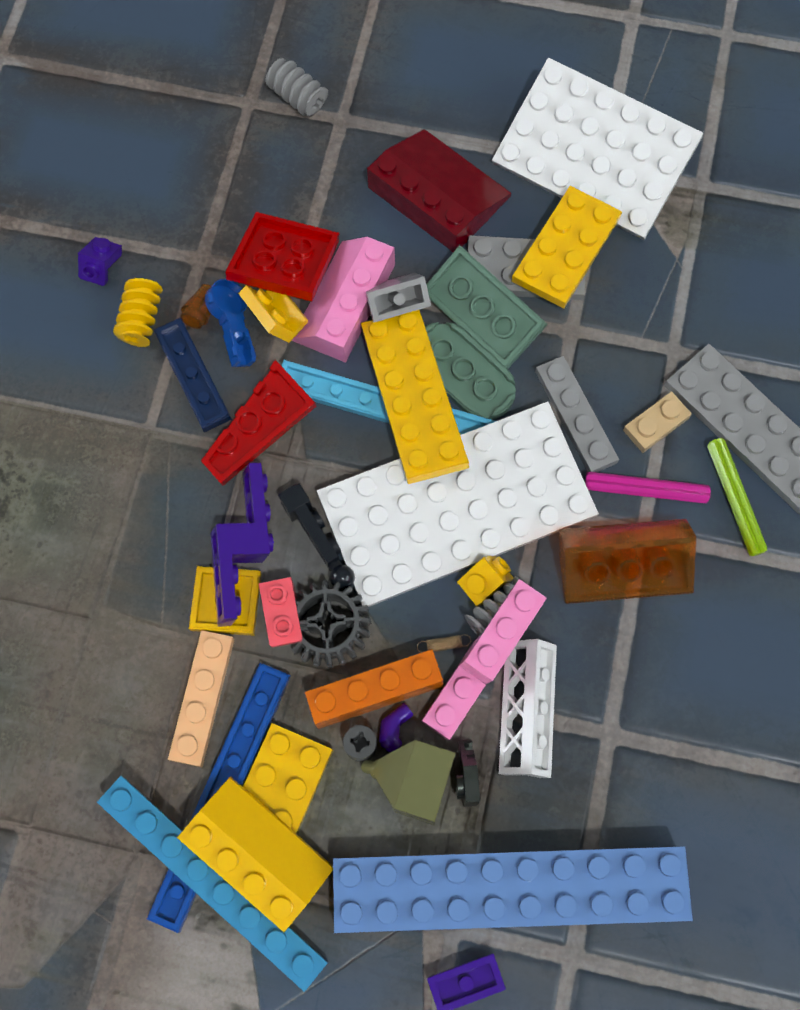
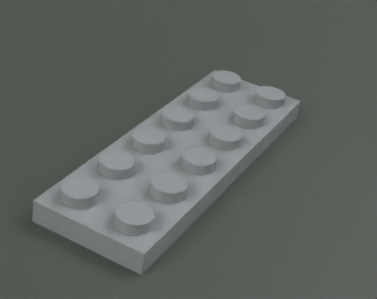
[664,344,800,514]

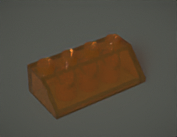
[559,519,696,604]

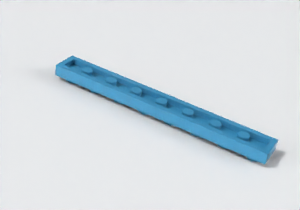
[97,776,328,992]

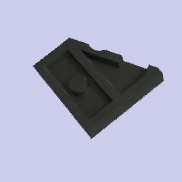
[455,740,480,807]

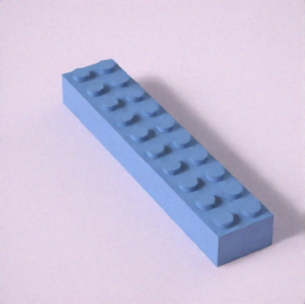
[333,846,693,933]

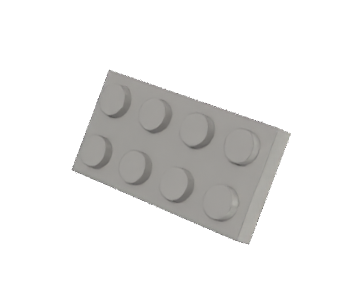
[468,235,585,300]

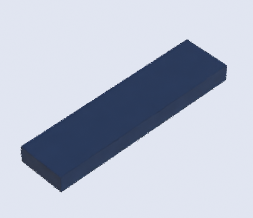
[154,317,232,433]

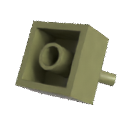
[361,740,455,825]

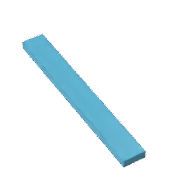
[282,360,496,435]

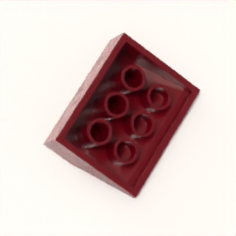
[367,129,511,252]

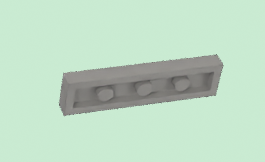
[535,356,619,472]

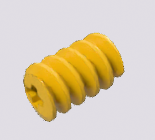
[113,278,163,347]

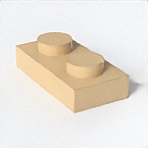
[623,391,692,453]

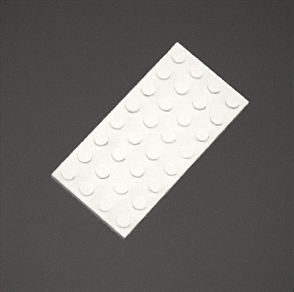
[317,402,599,607]

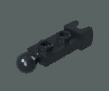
[278,483,355,590]

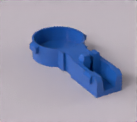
[205,279,256,367]

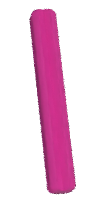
[585,472,711,503]

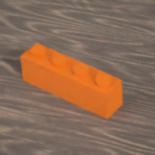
[305,649,443,729]

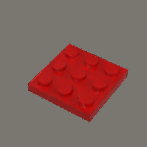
[226,212,339,302]

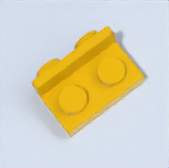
[238,285,308,343]

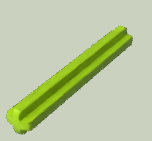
[707,438,767,556]

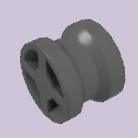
[343,725,377,762]

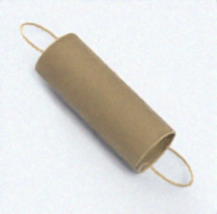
[417,635,471,653]

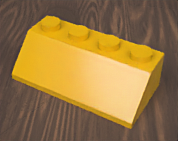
[177,777,333,932]

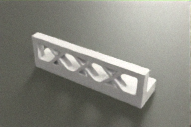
[498,639,557,778]

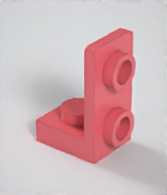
[259,577,303,648]

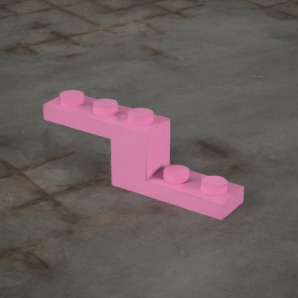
[421,579,547,740]

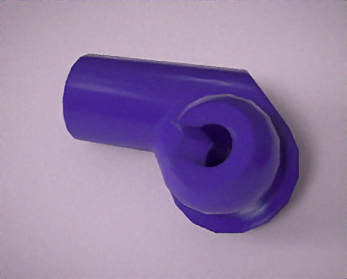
[379,702,414,753]

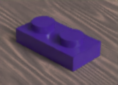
[427,953,506,1010]

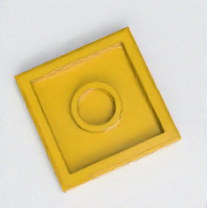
[189,566,262,636]

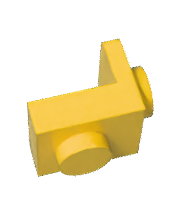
[457,555,514,606]

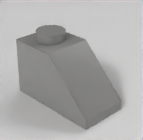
[366,273,431,323]

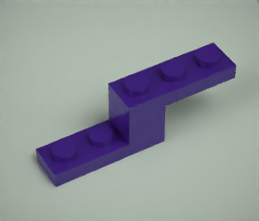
[210,463,274,627]

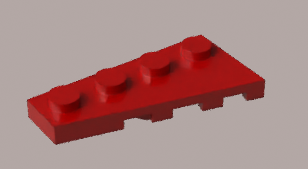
[201,360,317,486]

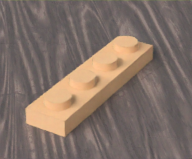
[168,630,235,768]

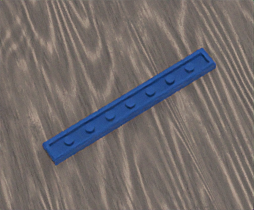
[147,663,291,933]

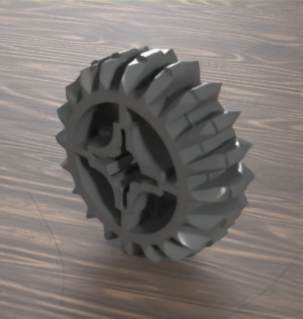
[291,580,372,669]

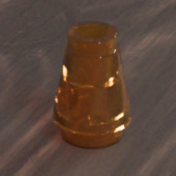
[180,284,211,329]

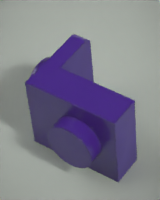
[78,237,122,286]

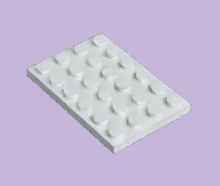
[492,58,703,240]

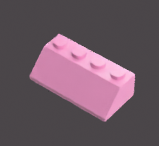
[292,237,395,363]

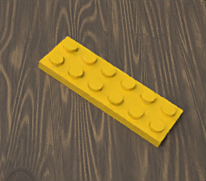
[361,310,469,484]

